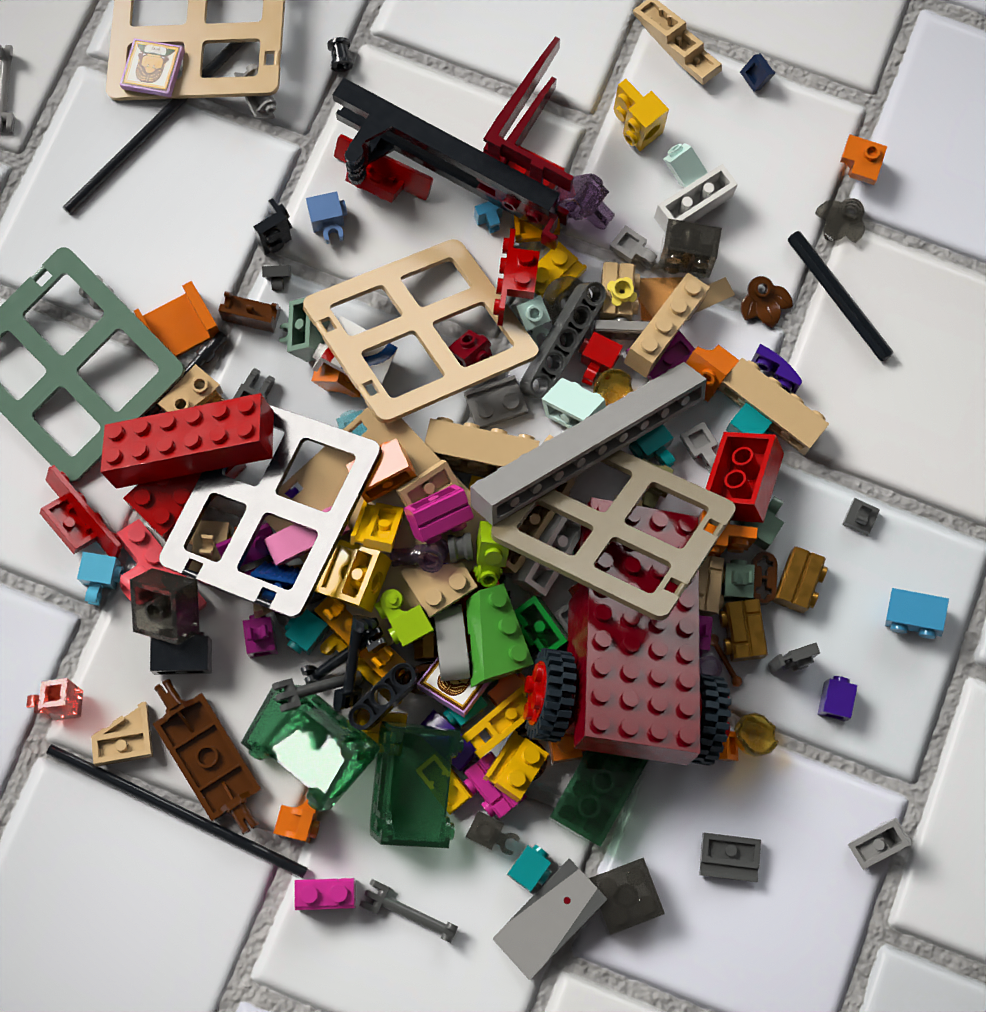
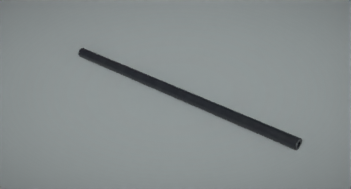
[62,42,246,215]
[46,744,308,878]

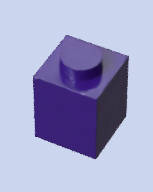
[817,676,858,722]

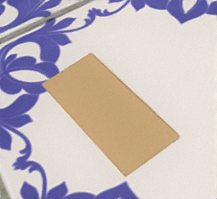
[695,277,735,313]

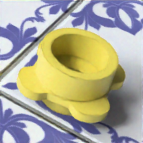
[607,277,637,306]

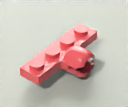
[116,519,207,622]

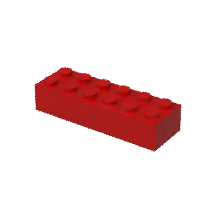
[100,393,274,489]

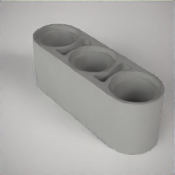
[433,603,470,682]

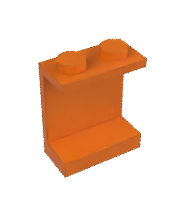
[134,281,219,357]

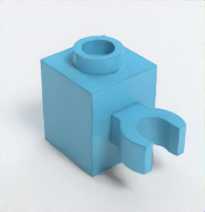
[77,552,124,606]

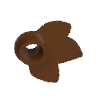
[740,276,793,328]

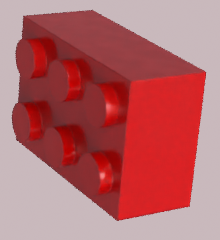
[705,432,784,523]

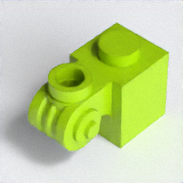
[473,521,509,587]
[374,589,435,647]

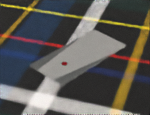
[493,859,607,980]

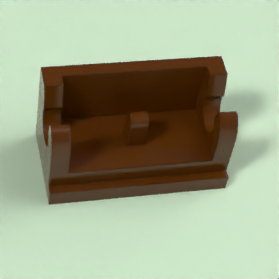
[218,291,281,333]

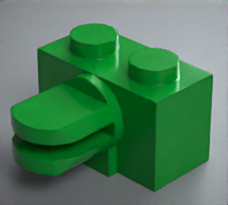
[514,595,568,655]

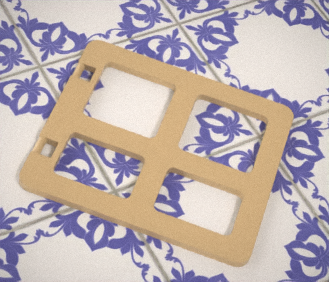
[106,0,285,101]
[303,239,538,423]

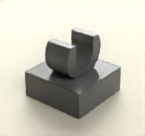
[262,265,292,291]
[842,498,880,536]

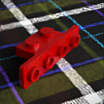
[334,134,433,203]
[493,228,540,326]
[39,465,122,558]

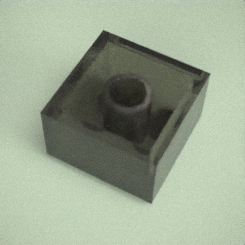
[657,218,722,279]
[130,568,200,645]
[589,857,665,935]

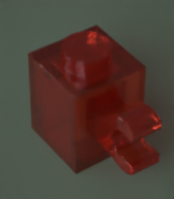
[26,678,83,721]

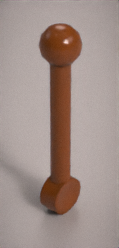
[710,634,743,687]

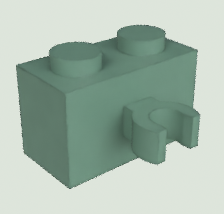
[279,297,330,362]

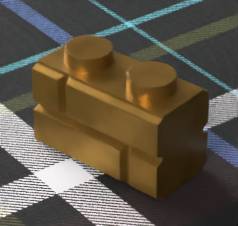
[773,546,828,613]
[719,599,768,662]

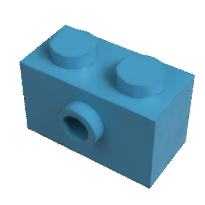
[885,588,949,639]

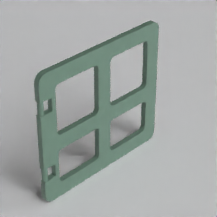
[0,247,185,482]

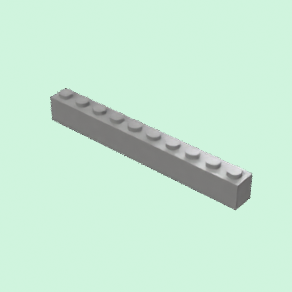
[470,362,707,526]

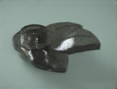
[815,198,865,243]

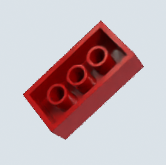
[123,464,247,542]

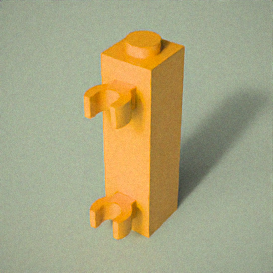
[314,597,406,680]

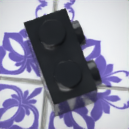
[150,631,212,675]

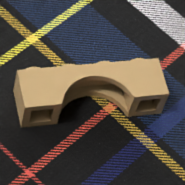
[624,273,710,378]

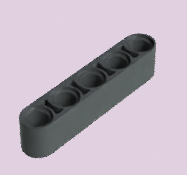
[520,282,606,398]

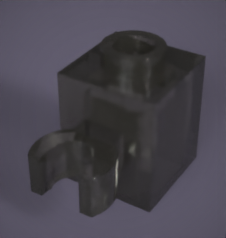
[465,810,520,856]

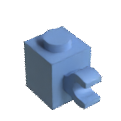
[306,191,348,244]

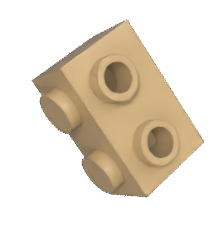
[158,364,223,413]

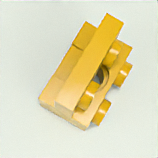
[613,79,669,151]
[315,539,392,613]

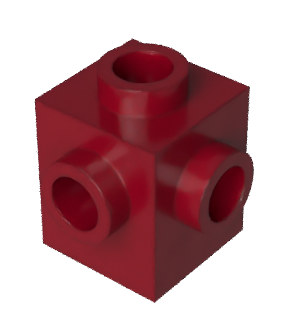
[448,329,493,367]

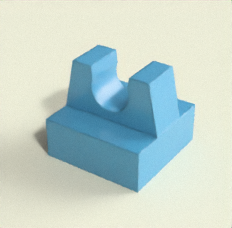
[474,201,503,234]

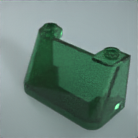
[241,685,380,811]
[370,721,464,848]

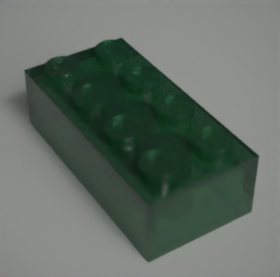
[548,750,649,848]

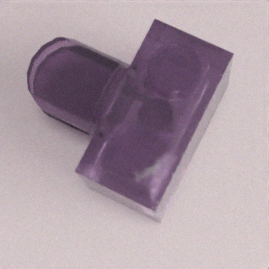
[555,173,615,230]

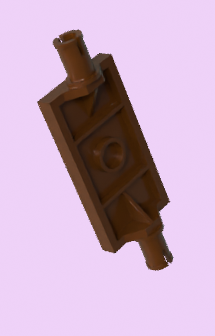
[153,679,262,835]

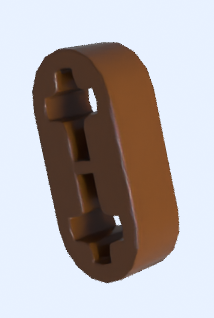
[751,551,778,605]

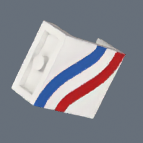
[312,316,398,396]

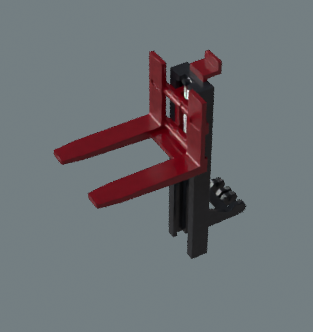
[332,36,574,250]

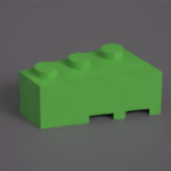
[466,583,534,688]

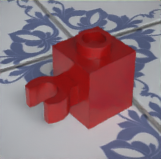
[579,332,623,386]

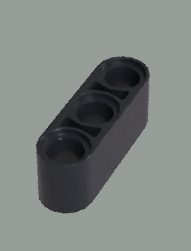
[348,663,420,730]

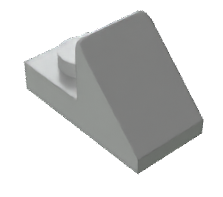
[848,818,912,870]

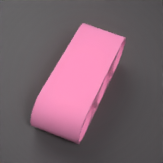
[264,506,350,566]

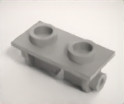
[234,64,277,119]

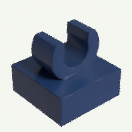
[740,53,776,92]

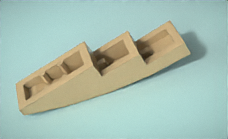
[633,0,722,85]

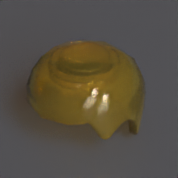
[593,368,633,406]
[734,712,779,757]

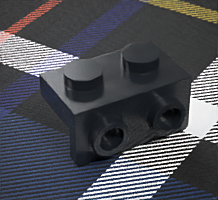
[253,198,292,255]

